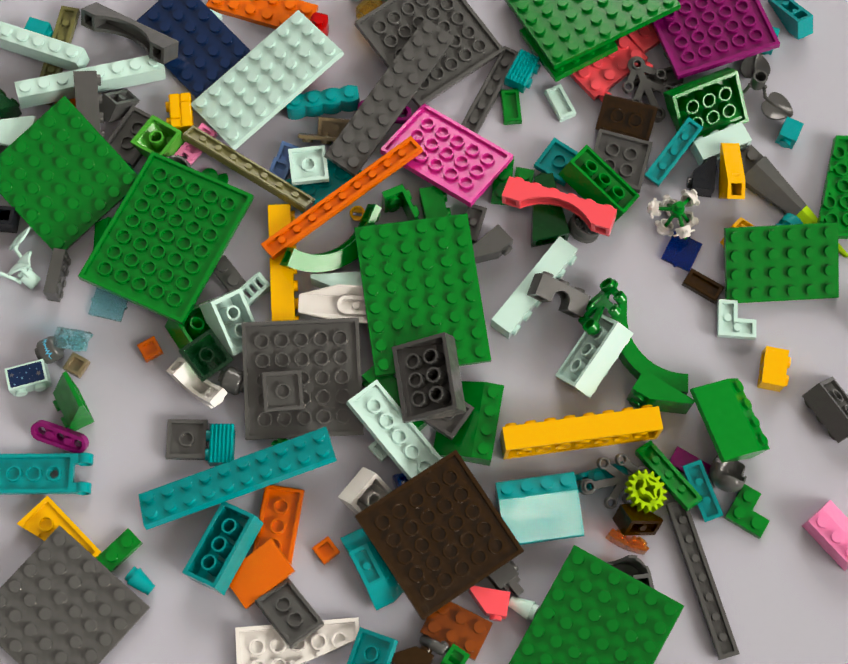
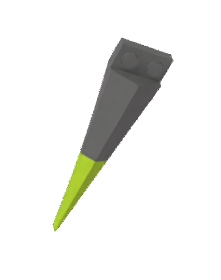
[741,145,848,258]

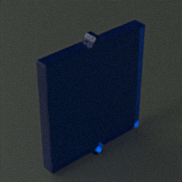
[661,231,702,272]

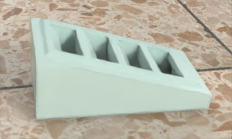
[240,272,271,306]

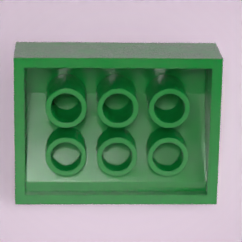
[663,67,749,144]
[690,378,770,463]
[433,381,504,466]

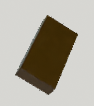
[682,268,724,304]

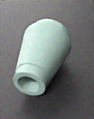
[508,596,540,621]

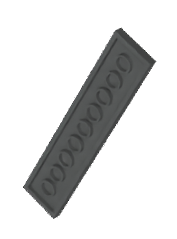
[324,18,455,177]

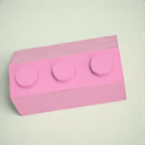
[802,500,848,571]

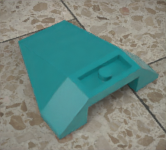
[340,529,403,611]

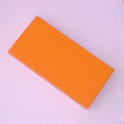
[252,485,305,565]

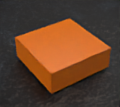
[137,336,164,363]
[312,536,340,565]

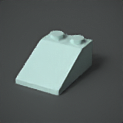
[199,288,255,356]

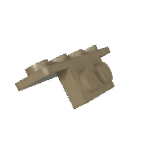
[298,116,350,144]

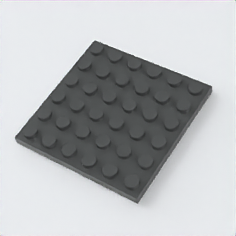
[354,0,504,108]
[241,318,364,440]
[0,525,150,664]

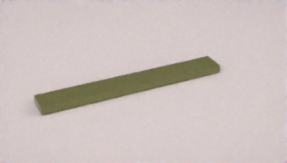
[182,125,315,213]

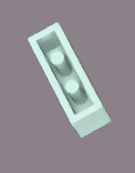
[690,122,752,166]

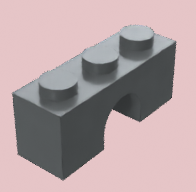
[527,271,591,318]

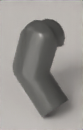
[419,635,449,655]

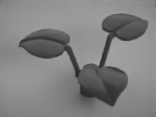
[740,53,793,120]

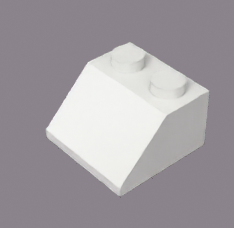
[338,467,392,515]

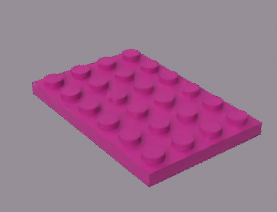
[380,104,513,208]

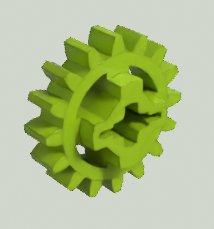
[624,469,667,513]

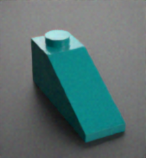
[768,0,813,39]

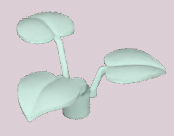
[0,226,41,289]

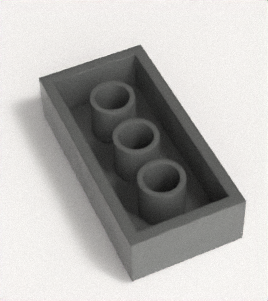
[43,248,71,302]

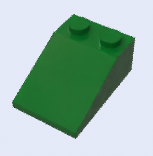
[165,298,219,357]
[626,370,695,414]
[53,371,95,431]

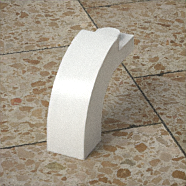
[166,357,228,409]

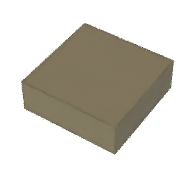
[63,352,90,379]

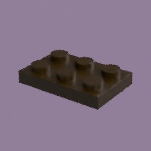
[595,93,658,141]

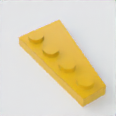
[17,495,102,558]

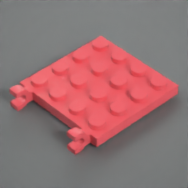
[569,36,653,102]

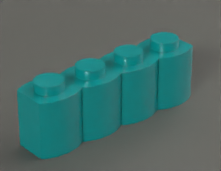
[286,85,360,120]

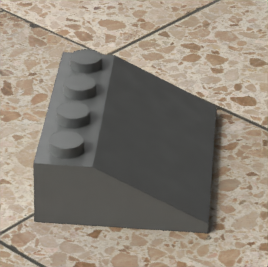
[392,332,466,423]

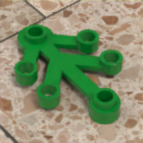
[578,278,627,336]

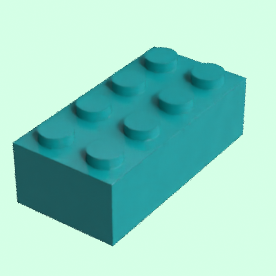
[182,502,264,595]

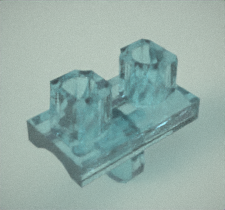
[54,327,93,352]

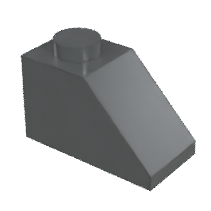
[99,89,140,122]

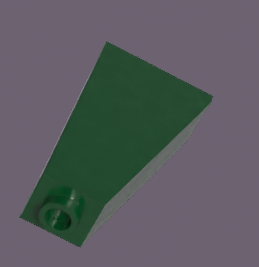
[531,173,570,248]

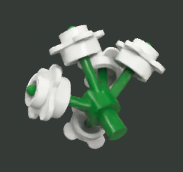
[647,189,700,239]

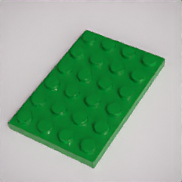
[724,222,839,303]

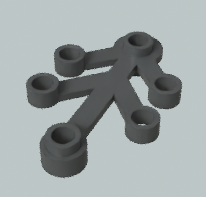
[622,56,673,123]
[578,454,650,509]

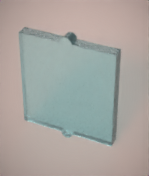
[88,287,128,322]

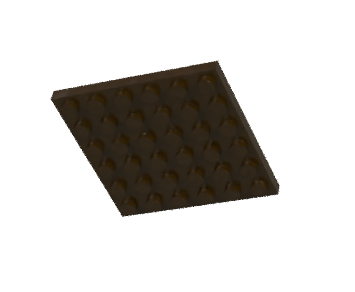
[354,450,524,620]

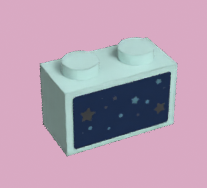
[4,359,52,397]

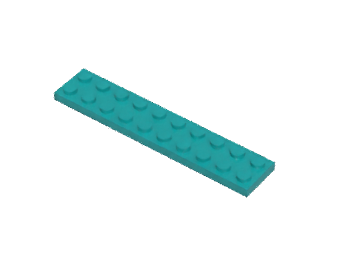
[138,427,337,530]

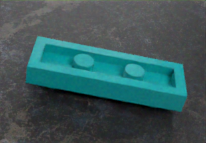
[682,459,723,522]

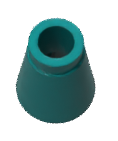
[124,566,155,595]

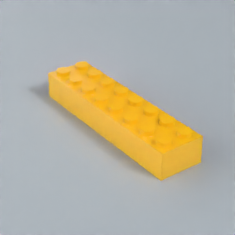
[499,405,663,460]

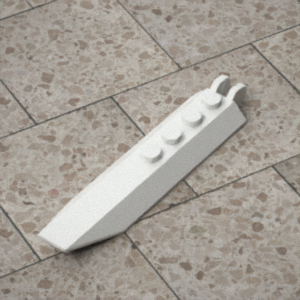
[298,284,368,324]

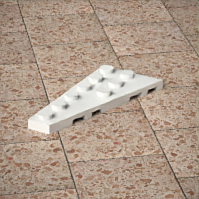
[235,617,359,664]

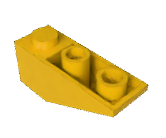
[719,143,745,199]

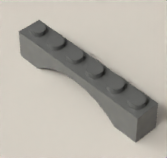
[81,2,179,65]

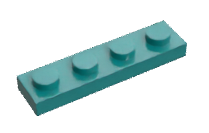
[644,117,704,187]

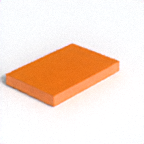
[230,538,295,609]

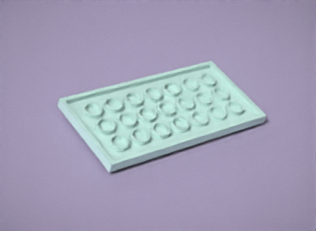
[191,10,344,150]

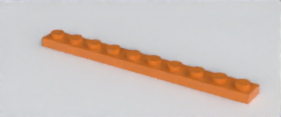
[261,136,423,260]

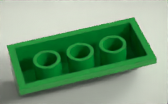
[558,145,640,223]

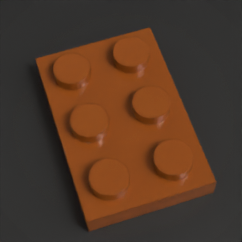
[420,601,493,661]

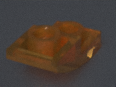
[605,528,649,555]

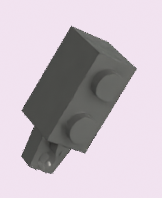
[487,561,524,597]

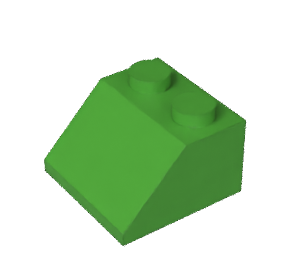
[130,115,186,159]

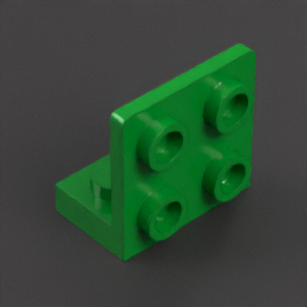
[382,184,420,221]

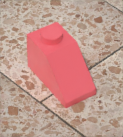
[468,586,510,621]

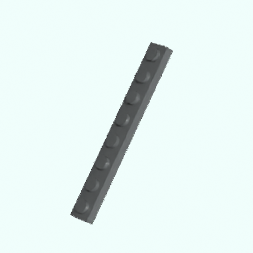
[665,501,740,660]

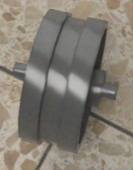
[567,213,600,244]

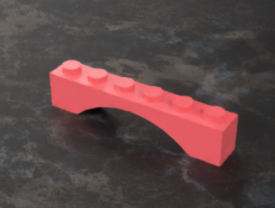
[502,176,617,236]

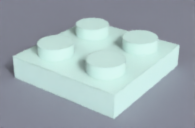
[288,145,329,186]

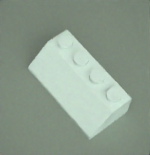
[555,314,634,398]

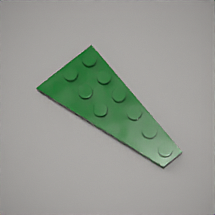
[817,135,848,239]

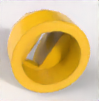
[350,206,365,221]

